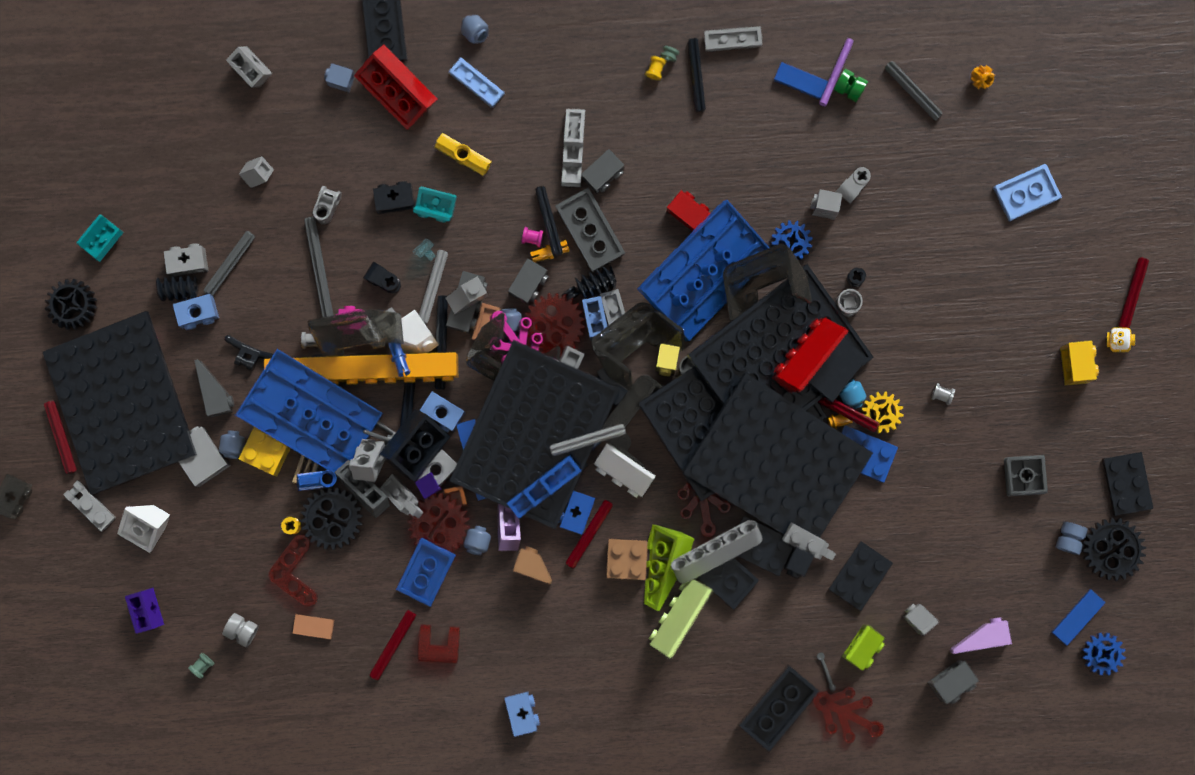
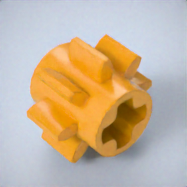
[970,65,995,89]

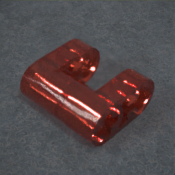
[418,624,460,664]

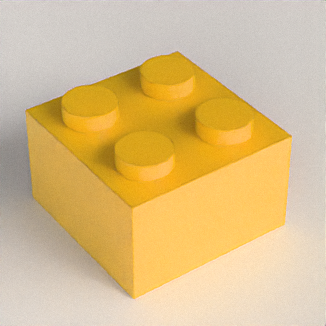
[1060,341,1099,385]
[239,427,291,477]

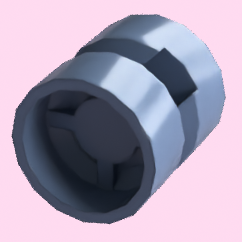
[1055,521,1088,555]

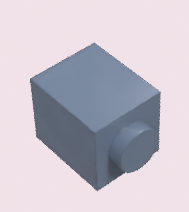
[324,63,355,92]

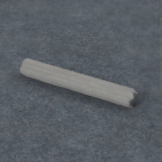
[419,250,448,323]
[550,424,626,456]

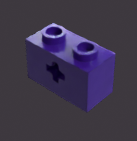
[125,588,164,634]

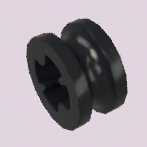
[561,286,580,304]

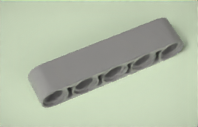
[671,520,763,583]

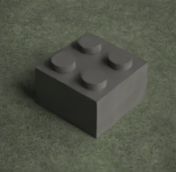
[927,660,979,704]

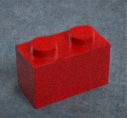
[666,190,710,232]

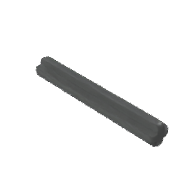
[885,61,943,121]
[203,231,255,296]

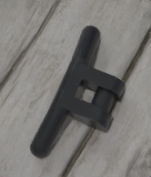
[224,335,273,371]

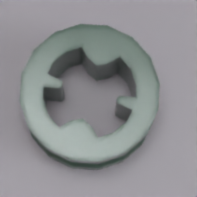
[660,46,679,62]

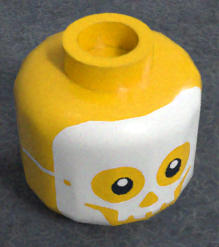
[1107,327,1135,352]

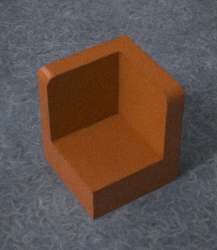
[444,486,468,510]

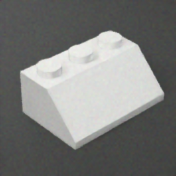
[594,444,655,498]

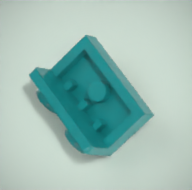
[413,186,457,223]
[76,214,124,262]

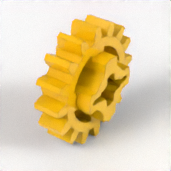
[861,392,904,434]

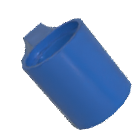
[296,470,337,491]

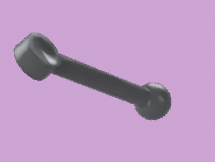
[817,653,836,692]

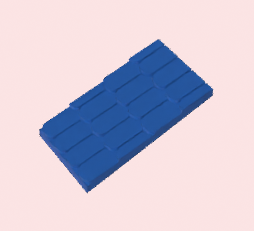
[637,200,775,341]
[236,349,384,472]

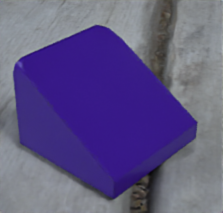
[415,472,442,499]

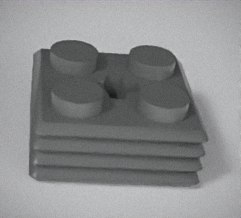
[1004,455,1048,496]

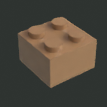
[607,539,648,580]

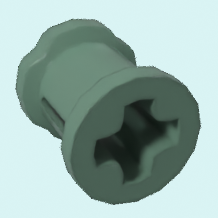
[188,653,214,679]

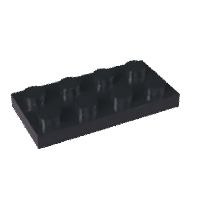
[362,0,408,62]

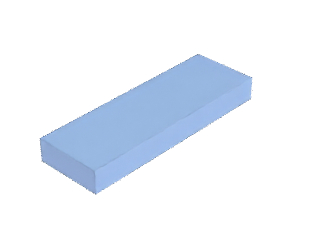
[449,58,505,108]

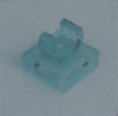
[413,238,436,261]

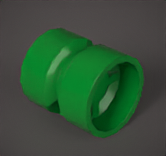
[833,68,868,102]

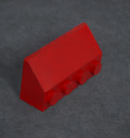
[354,45,438,130]
[772,318,848,393]

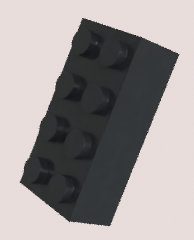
[738,665,819,752]

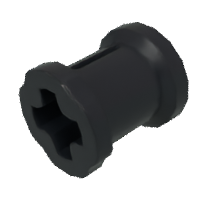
[847,267,866,287]

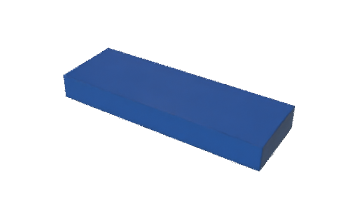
[774,62,828,100]
[1051,589,1106,646]

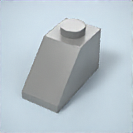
[446,276,488,315]
[903,604,939,635]

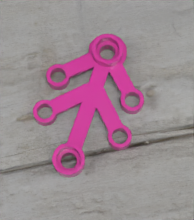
[490,311,543,363]

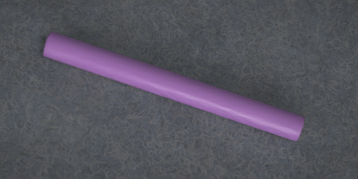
[819,38,854,106]

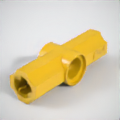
[434,133,492,176]

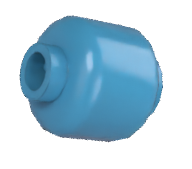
[839,379,867,409]

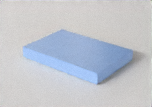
[993,164,1062,222]

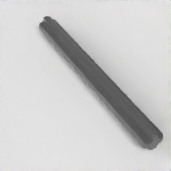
[304,217,335,328]

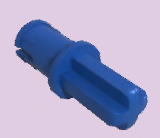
[388,339,410,377]

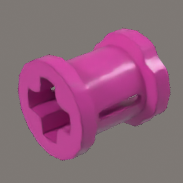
[521,227,544,247]

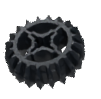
[45,279,98,330]

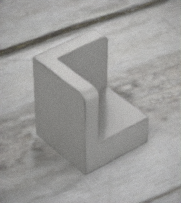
[239,156,274,188]

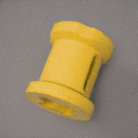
[645,56,667,80]
[281,517,301,535]

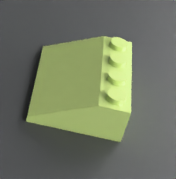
[649,579,712,658]

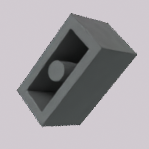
[581,149,625,194]
[508,258,549,305]

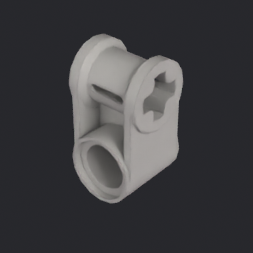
[836,167,871,203]
[313,186,342,224]

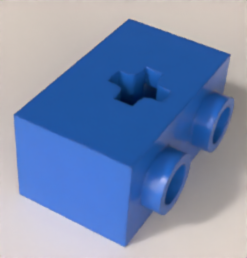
[559,490,595,535]

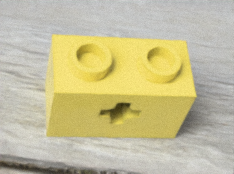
[656,344,680,376]

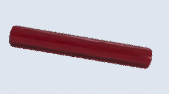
[1118,257,1149,328]
[818,397,880,432]
[44,401,77,474]
[566,500,613,568]
[369,610,416,680]

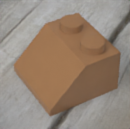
[513,546,553,584]

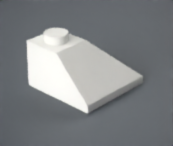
[383,310,439,354]
[117,505,170,553]

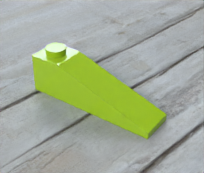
[644,524,694,611]

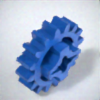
[771,220,813,263]
[1082,633,1126,675]

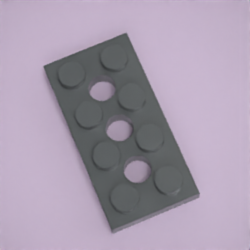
[555,187,625,272]

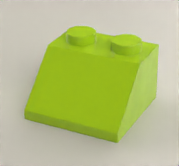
[841,625,885,671]

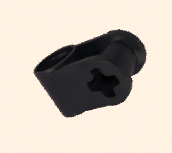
[363,262,401,294]

